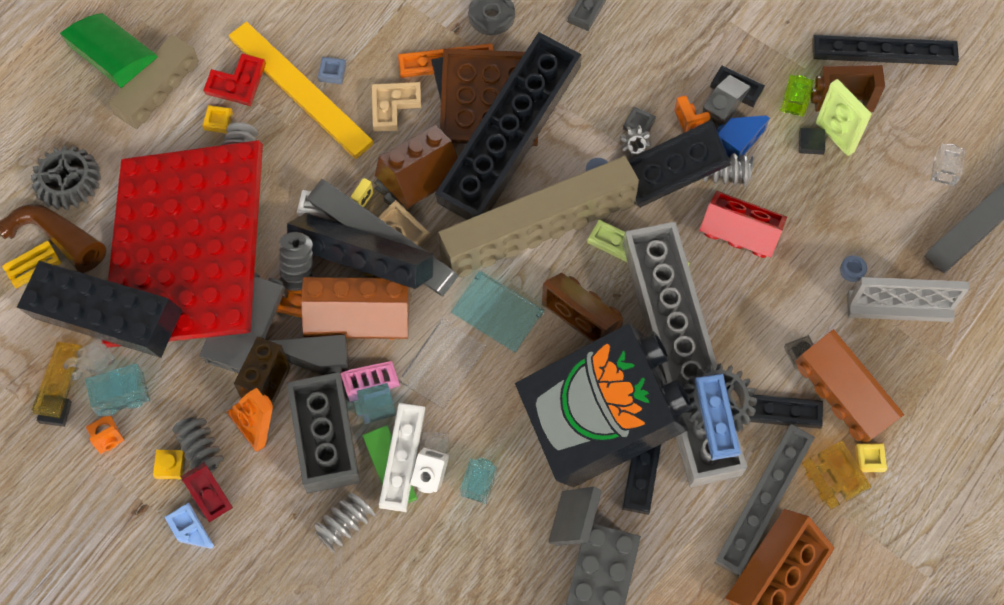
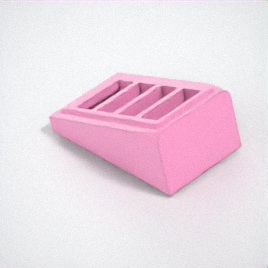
[341,361,400,402]

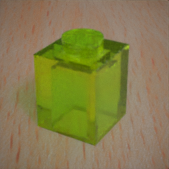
[780,74,814,117]

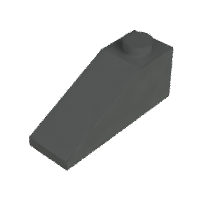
[271,335,349,375]

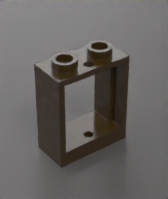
[234,336,291,405]

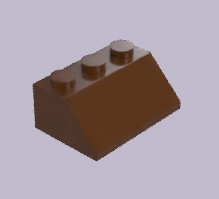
[375,125,458,209]
[542,273,624,342]

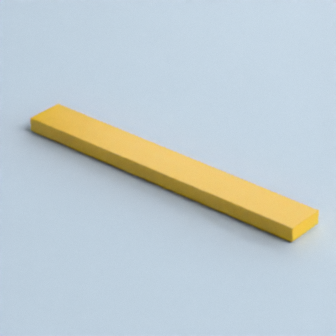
[228,21,374,160]

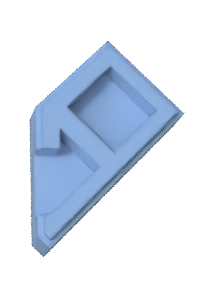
[165,502,214,549]

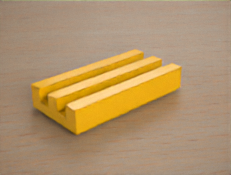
[2,241,61,289]

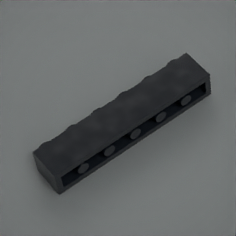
[287,213,434,289]

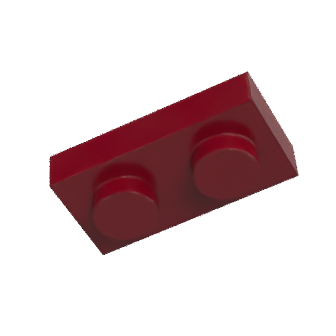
[180,462,233,522]

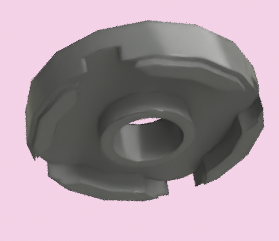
[468,0,515,35]

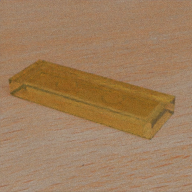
[31,342,84,418]

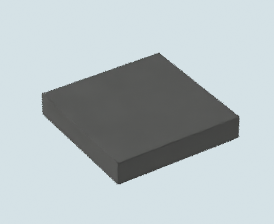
[548,486,601,546]

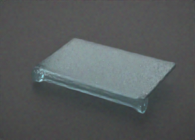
[451,271,545,353]

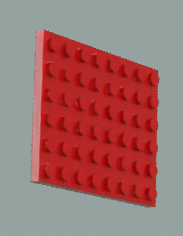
[101,140,263,348]

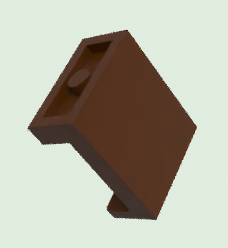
[810,65,885,112]

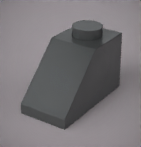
[703,75,751,125]

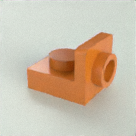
[674,95,710,132]

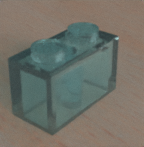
[85,364,150,416]

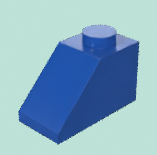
[717,115,770,161]

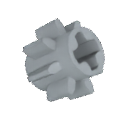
[620,125,651,157]

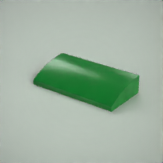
[60,13,158,88]

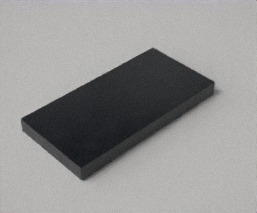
[628,120,731,208]

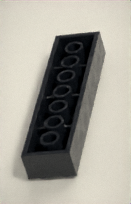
[435,32,582,220]

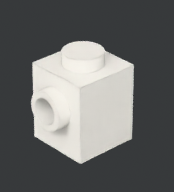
[410,448,449,493]

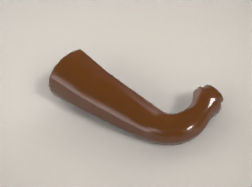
[0,204,106,273]

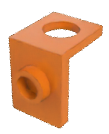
[86,414,125,454]

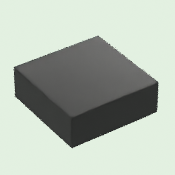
[623,107,656,133]

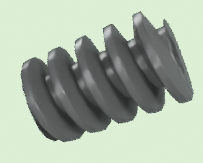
[279,232,313,291]
[172,417,224,473]

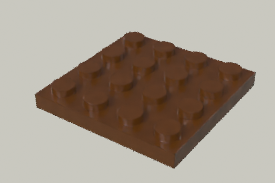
[440,49,538,146]

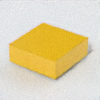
[202,105,233,133]

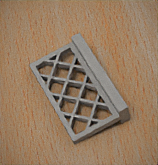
[847,277,970,322]

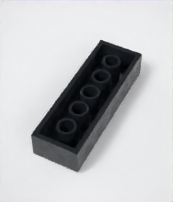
[17,261,183,358]

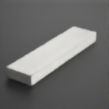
[379,403,426,512]

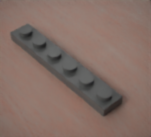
[714,424,815,577]

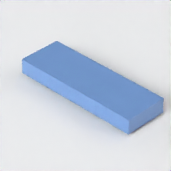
[695,374,741,460]

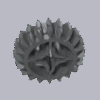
[31,145,101,210]
[684,363,757,432]

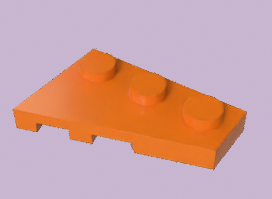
[226,388,273,452]

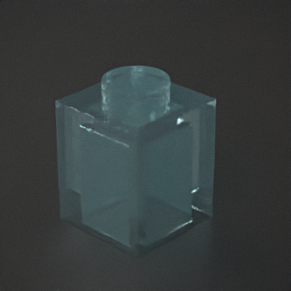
[354,383,396,424]
[460,458,497,504]

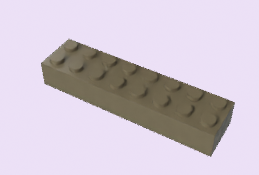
[438,156,639,278]

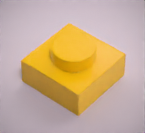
[153,450,185,479]

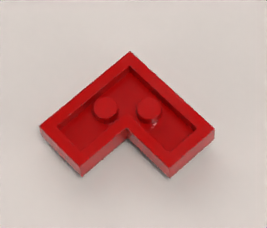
[203,54,266,107]

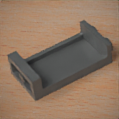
[199,273,289,374]

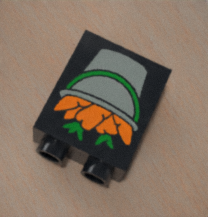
[515,323,692,488]

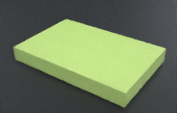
[816,79,872,156]

